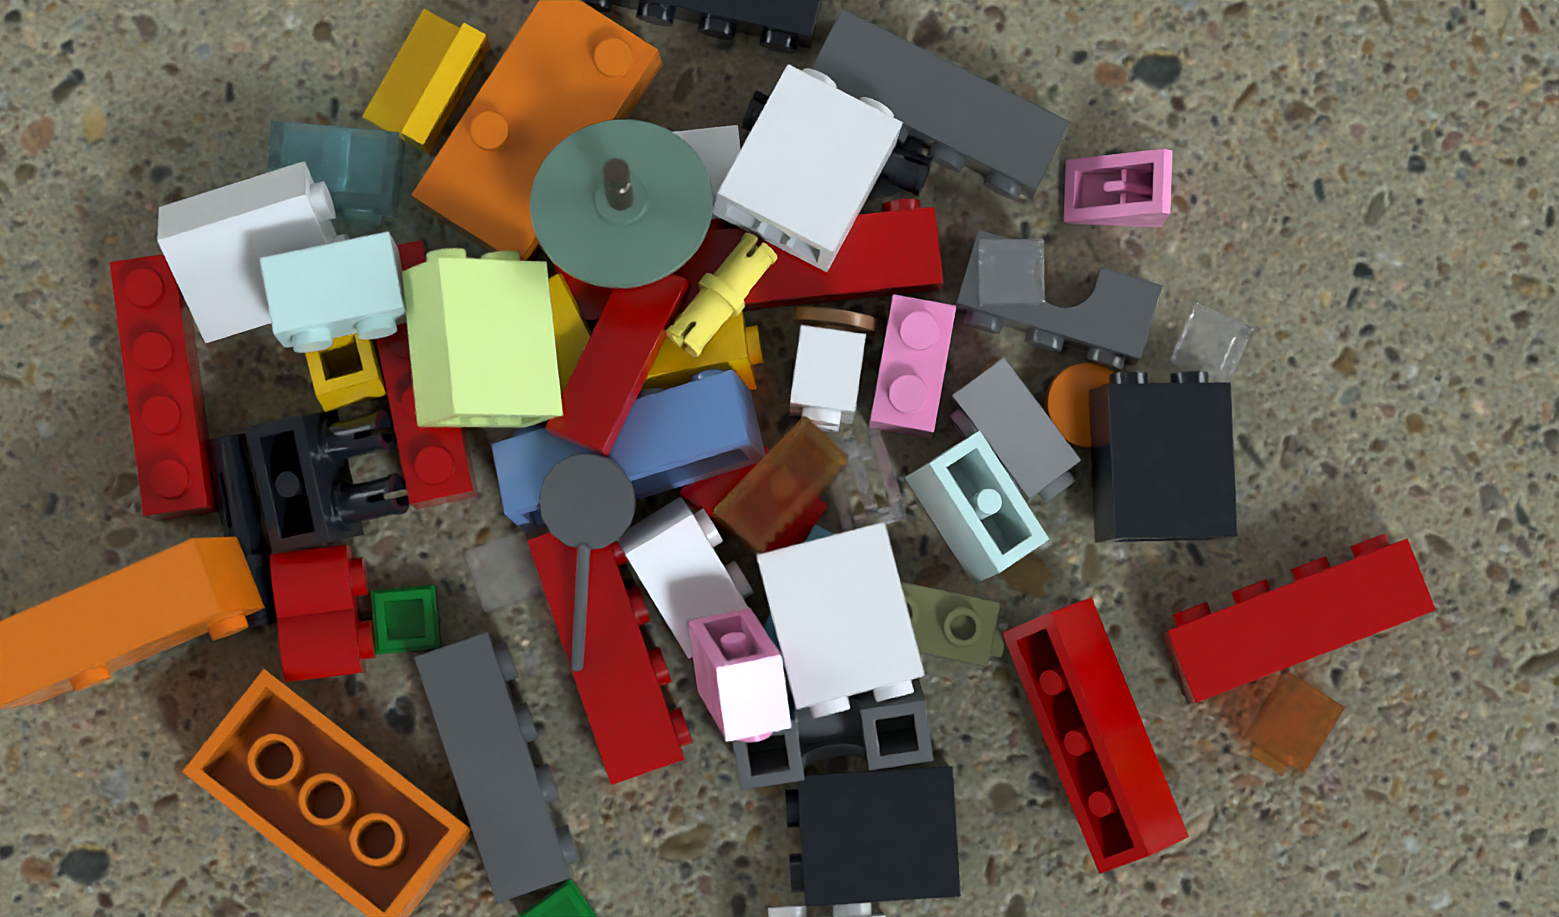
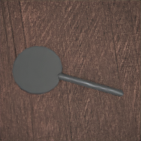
[539,453,636,672]

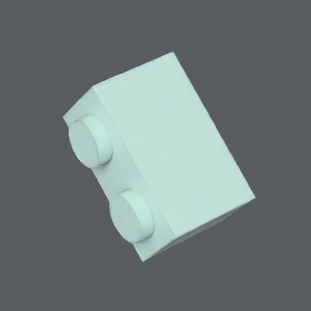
[260,232,407,353]
[905,430,1049,585]

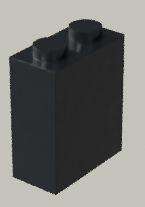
[1089,371,1238,543]
[785,766,961,906]

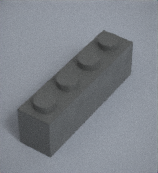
[811,9,1070,201]
[414,632,580,903]

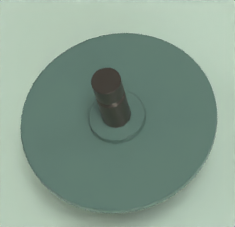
[530,119,713,288]

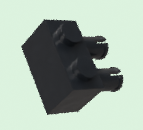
[246,410,409,554]

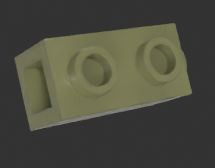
[900,581,1009,668]

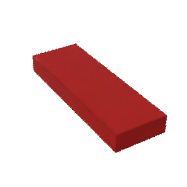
[545,273,691,458]

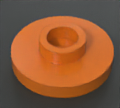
[1044,363,1113,448]

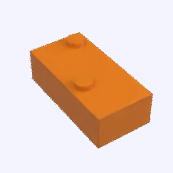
[411,0,663,261]
[0,536,265,710]
[182,669,473,917]

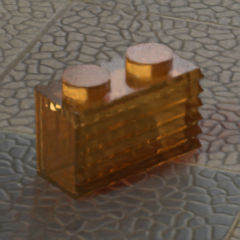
[713,415,848,557]

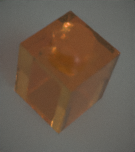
[1241,672,1346,777]

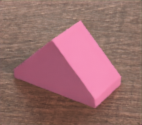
[1064,149,1172,228]

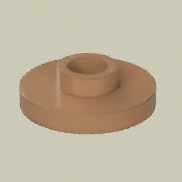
[792,307,878,335]

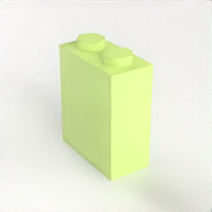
[402,248,563,427]

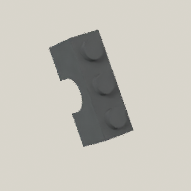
[955,230,1163,371]
[733,678,933,790]

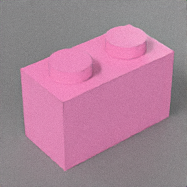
[868,294,956,439]
[687,608,791,742]

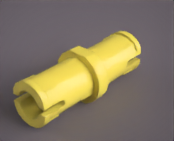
[665,232,778,357]

